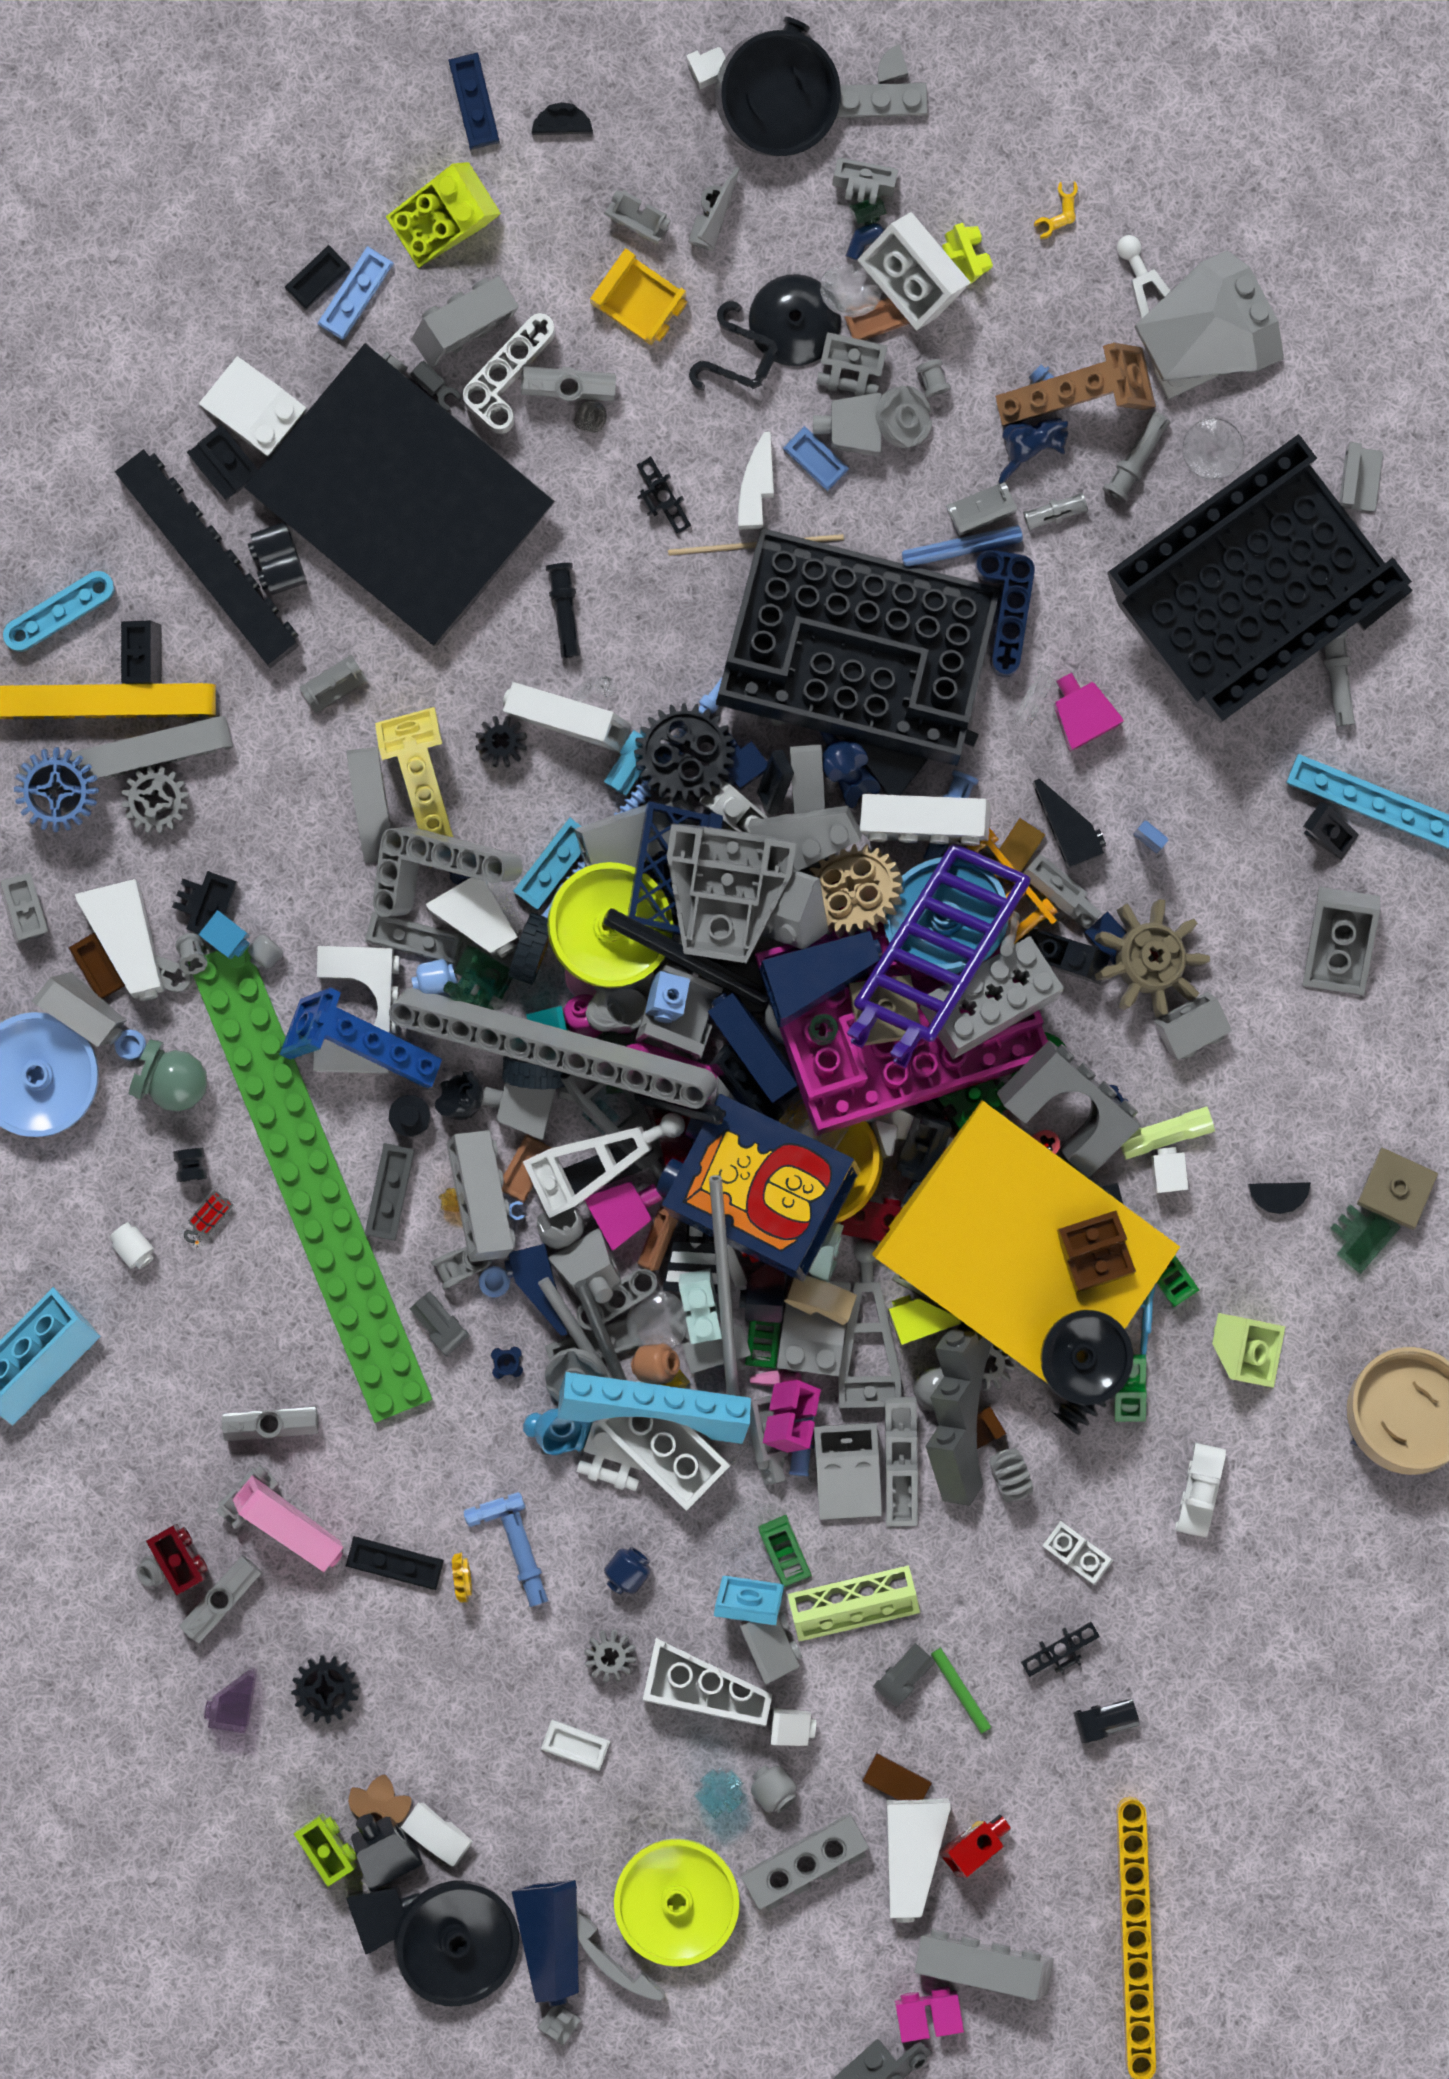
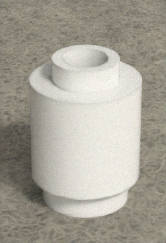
[109,1222,155,1270]

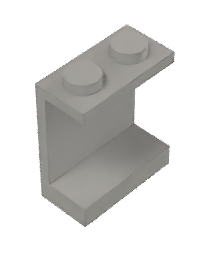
[635,965,723,1061]

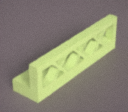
[788,1565,920,1642]

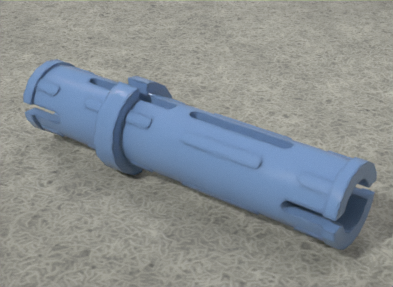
[501,1512,549,1607]

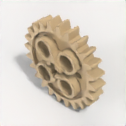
[810,844,904,938]

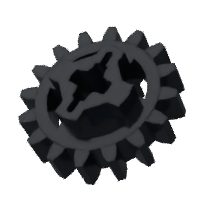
[291,1654,360,1724]

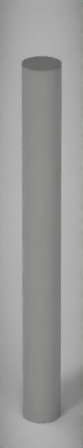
[538,1277,613,1378]

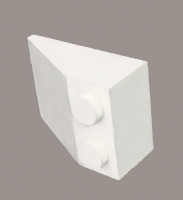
[199,356,308,459]

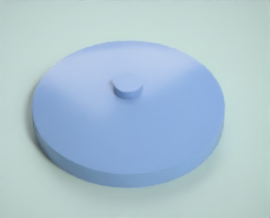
[0,1012,99,1137]

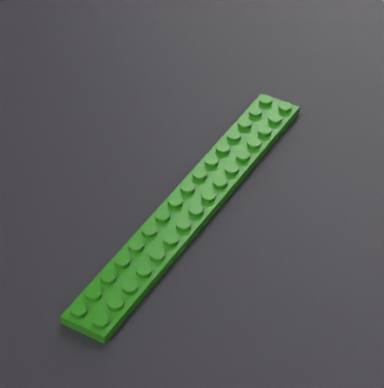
[188,946,433,1423]

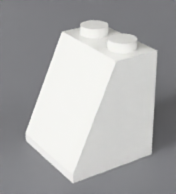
[426,878,519,958]

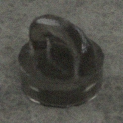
[574,401,607,433]

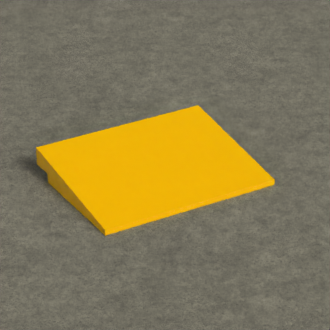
[872,1100,1180,1384]

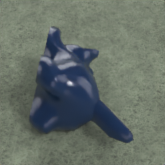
[998,418,1069,484]
[820,731,881,808]

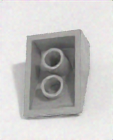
[1303,887,1380,995]
[777,1275,851,1377]

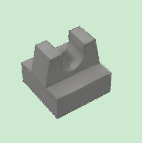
[537,2005,581,2046]

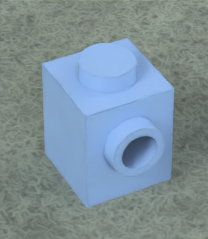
[645,971,690,1023]

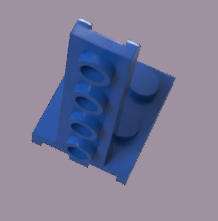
[279,987,442,1088]

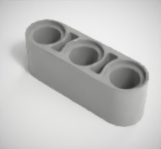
[576,1269,658,1330]

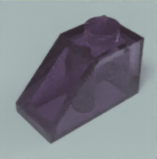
[204,1668,258,1733]

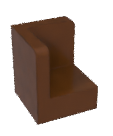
[977,1406,1007,1450]

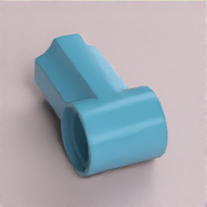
[604,730,645,797]

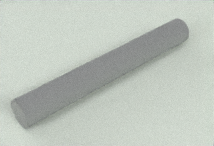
[1000,911,1020,956]

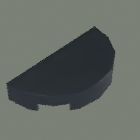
[531,102,593,135]
[1248,1182,1311,1214]

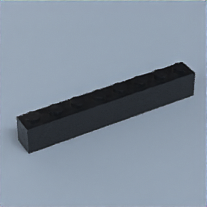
[115,449,299,668]

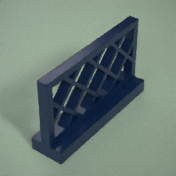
[627,801,723,935]

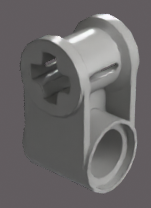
[431,1246,492,1290]

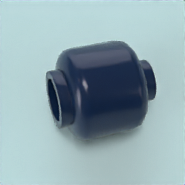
[604,1547,651,1595]

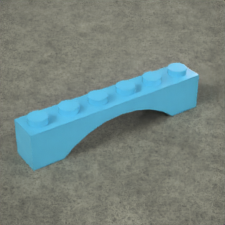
[558,1372,751,1444]

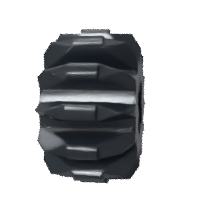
[475,716,527,768]

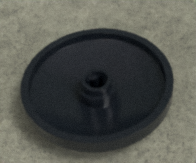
[394,1880,519,2007]

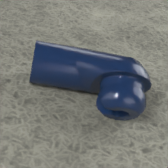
[845,223,885,261]

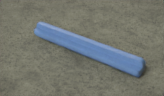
[902,525,1023,567]

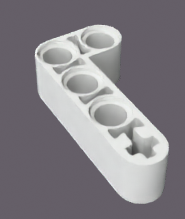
[463,313,555,434]

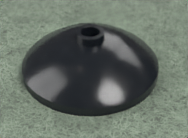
[749,274,841,366]
[1040,1310,1133,1405]

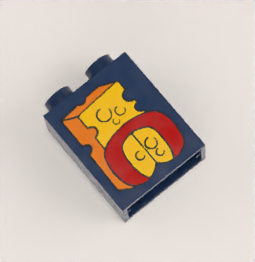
[656,1094,861,1282]

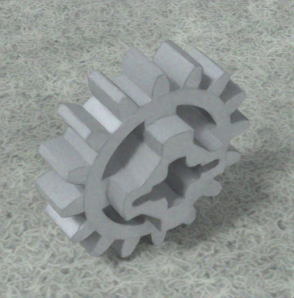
[121,766,190,834]

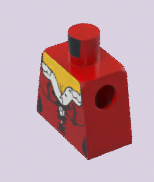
[939,1814,1011,1878]

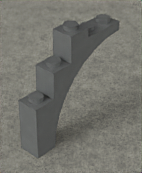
[925,1322,992,1506]

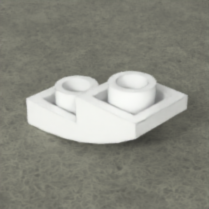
[1042,1521,1113,1585]
[401,1803,473,1867]

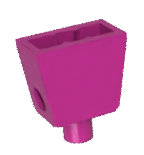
[1053,673,1124,752]
[585,1181,663,1251]

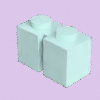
[679,1269,722,1344]

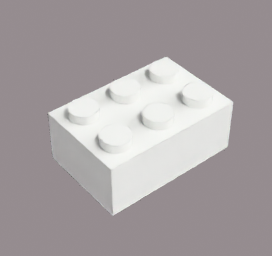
[858,212,971,331]

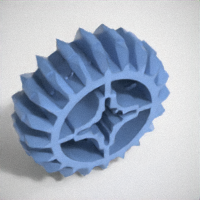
[14,747,99,832]

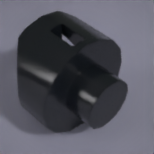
[389,1095,431,1137]

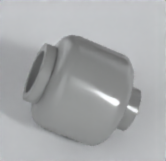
[751,1765,797,1813]

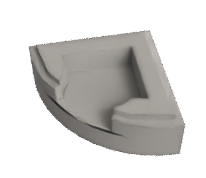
[877,44,908,84]

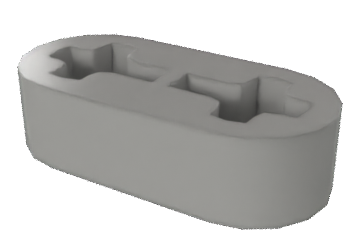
[156,955,193,993]

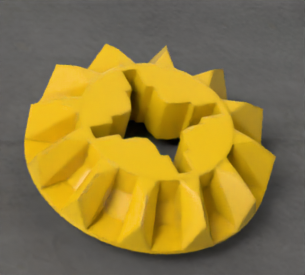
[452,1552,472,1603]

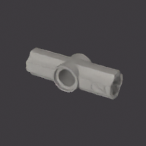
[521,366,616,401]
[222,1407,318,1441]
[179,1555,262,1644]

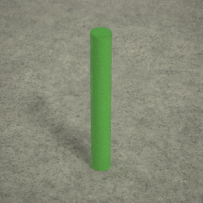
[931,1647,991,1733]

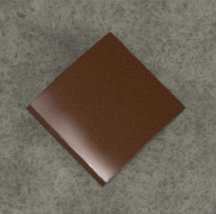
[1057,1210,1136,1293]

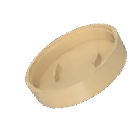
[1347,1347,1449,1475]

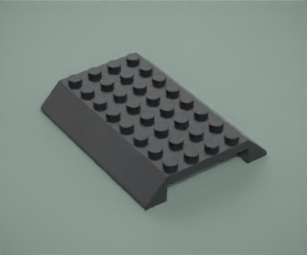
[1107,434,1412,723]

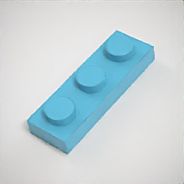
[513,817,582,910]

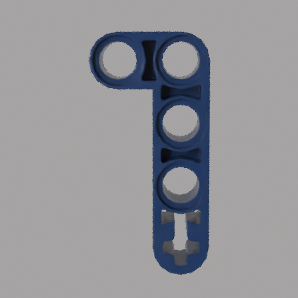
[975,550,1035,677]

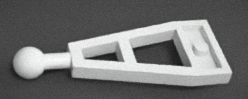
[1117,235,1219,400]
[523,1113,685,1218]

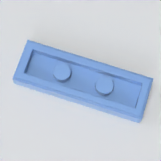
[317,246,394,341]

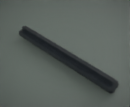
[603,908,769,1006]

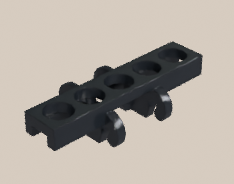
[636,456,691,534]
[1020,1621,1100,1677]

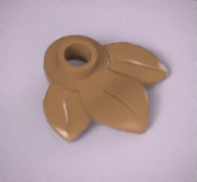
[348,1774,411,1823]

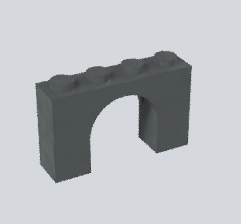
[997,1040,1141,1178]

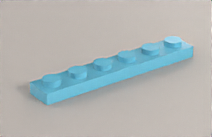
[1285,754,1449,850]

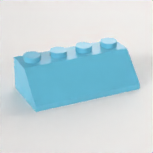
[0,1287,101,1426]

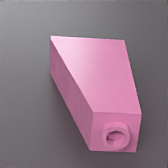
[233,1475,343,1572]

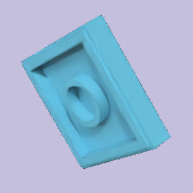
[714,1576,784,1625]

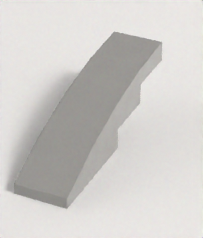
[347,747,391,863]
[885,1397,918,1526]

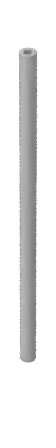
[709,1175,739,1396]

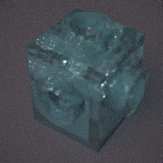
[694,1767,744,1819]

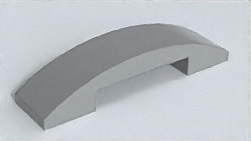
[577,1907,665,2001]

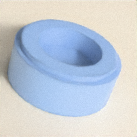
[115,1029,146,1061]
[479,1266,510,1297]

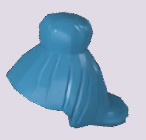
[523,1408,593,1456]

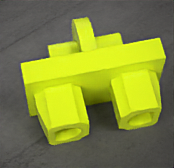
[942,223,993,284]

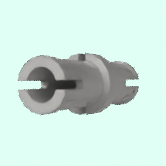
[1023,493,1088,531]

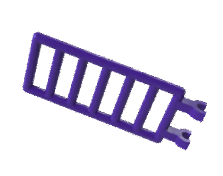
[847,843,1031,1068]

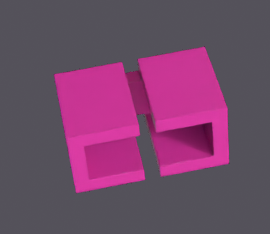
[763,1380,821,1453]
[895,1987,964,2043]

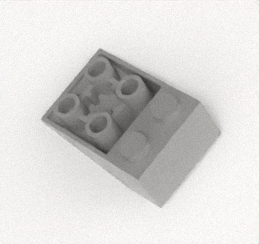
[814,1422,882,1520]

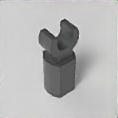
[410,361,462,412]

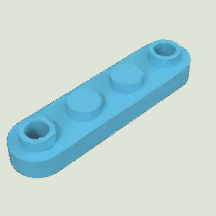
[3,571,115,652]

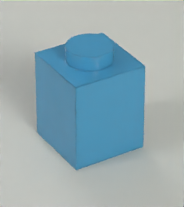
[199,910,250,959]

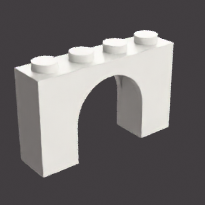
[313,946,400,1074]

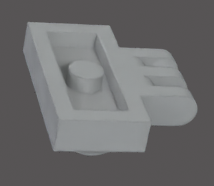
[832,157,898,205]

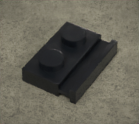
[187,424,258,502]

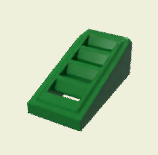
[1156,1255,1199,1307]
[745,1304,784,1369]
[758,1515,812,1587]

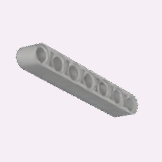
[18,716,233,797]

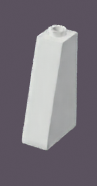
[503,682,631,753]
[75,879,165,1001]
[886,1798,950,1923]

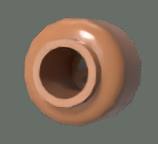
[631,1343,680,1385]

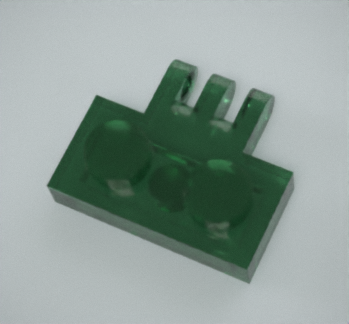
[1330,1204,1401,1274]

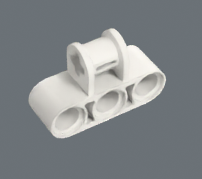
[1175,1442,1226,1538]

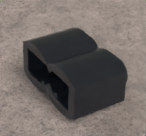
[247,522,307,595]

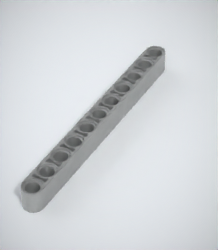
[389,988,717,1109]

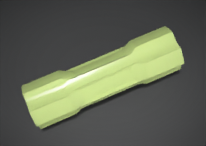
[1121,1106,1215,1160]

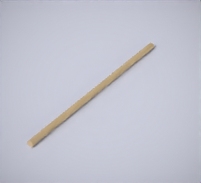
[668,534,844,556]

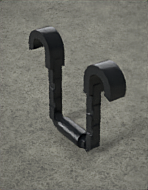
[689,301,778,391]

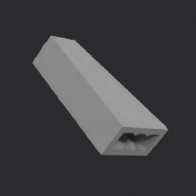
[789,745,828,869]
[574,795,695,868]

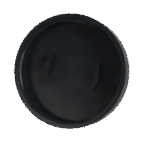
[715,30,841,156]

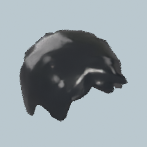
[435,1070,483,1120]

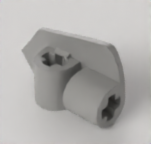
[688,167,740,251]

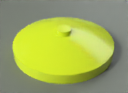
[547,862,673,988]
[614,1838,739,1966]

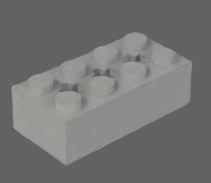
[920,936,1064,1059]

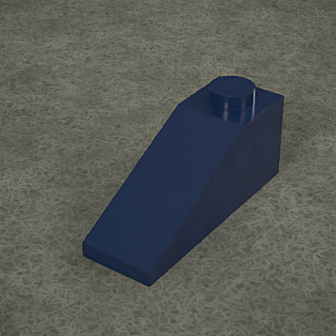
[504,1244,568,1336]

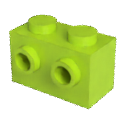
[294,1813,357,1887]

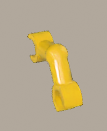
[1034,181,1078,239]

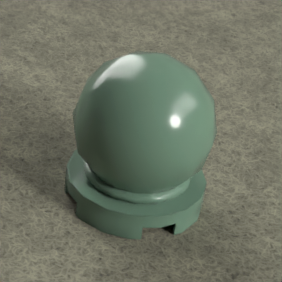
[128,1039,207,1111]

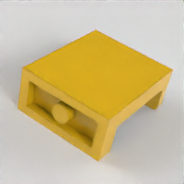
[590,248,688,345]

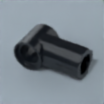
[1073,1699,1140,1743]

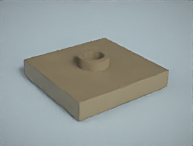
[848,974,920,1046]
[1357,1147,1438,1230]

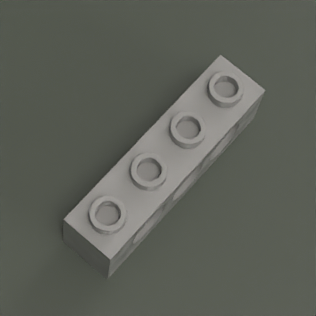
[741,1812,869,1911]

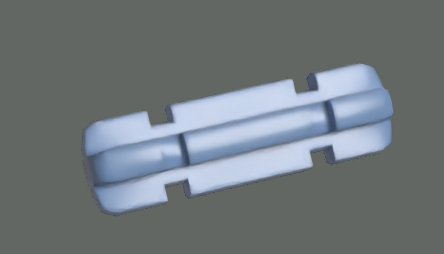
[464,1492,525,1527]

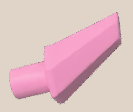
[750,1369,802,1387]

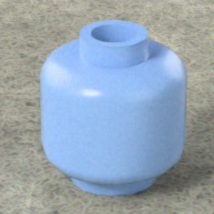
[411,959,459,998]

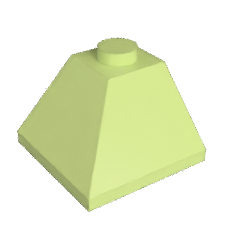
[1212,1313,1285,1388]

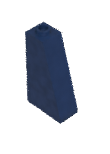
[760,931,882,1028]
[707,993,800,1105]
[511,1880,579,2006]

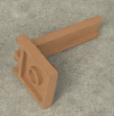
[995,343,1156,426]

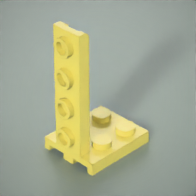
[375,707,454,868]

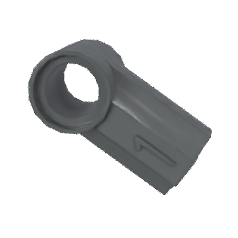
[409,1291,471,1356]
[873,1643,935,1708]

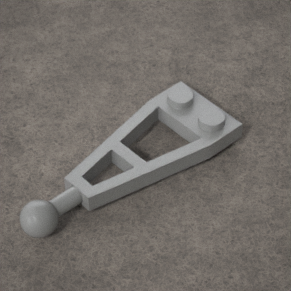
[838,1239,901,1408]

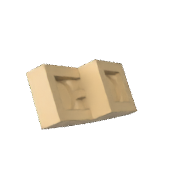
[784,1276,857,1325]

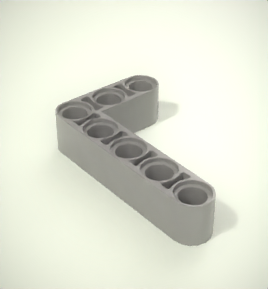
[373,827,523,917]

